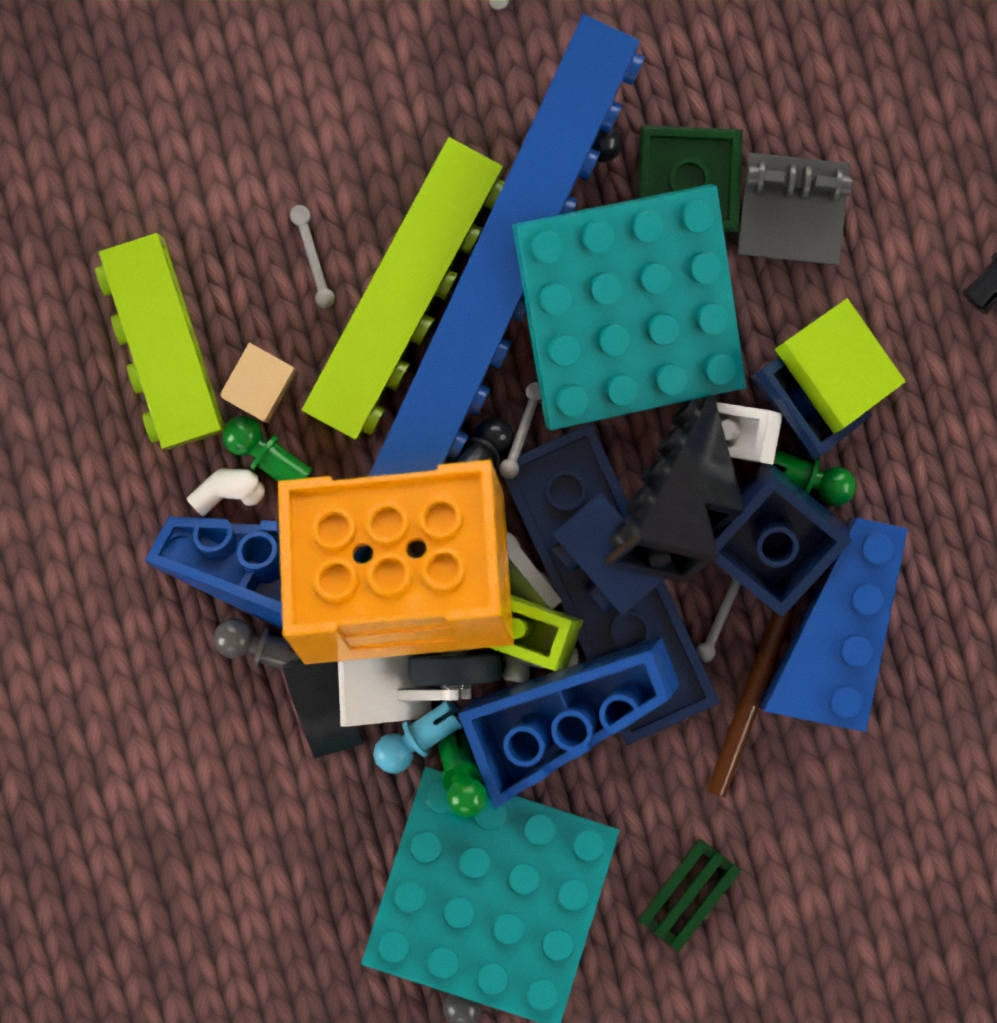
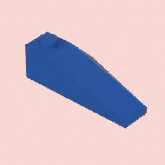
[145,516,371,630]

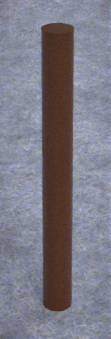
[707,605,797,797]

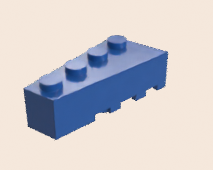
[759,518,908,732]
[458,636,680,809]

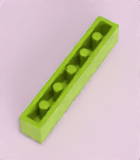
[301,137,505,441]

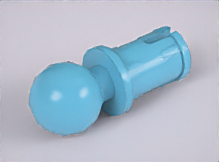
[373,700,463,774]

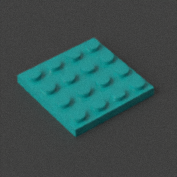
[512,184,747,430]
[361,766,620,1023]

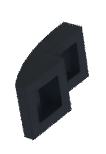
[282,659,363,759]

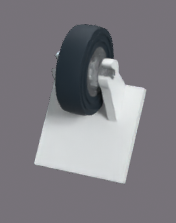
[338,649,502,727]

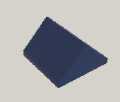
[749,357,872,461]

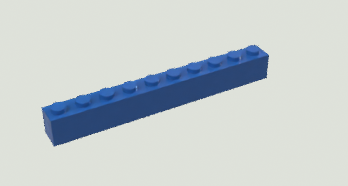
[368,14,645,477]

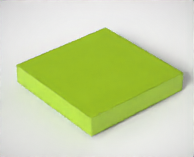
[775,298,906,434]

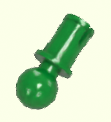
[222,416,313,482]
[760,449,857,507]
[437,732,487,819]

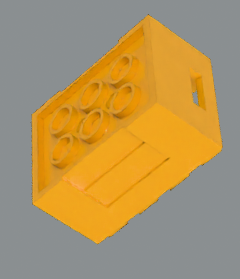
[278,460,514,664]

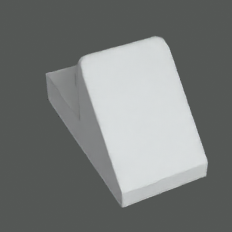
[694,399,783,465]

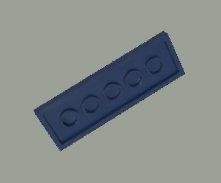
[498,423,720,746]

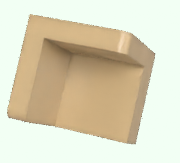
[221,342,299,423]

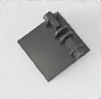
[737,152,852,266]

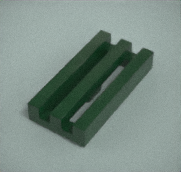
[637,837,741,952]

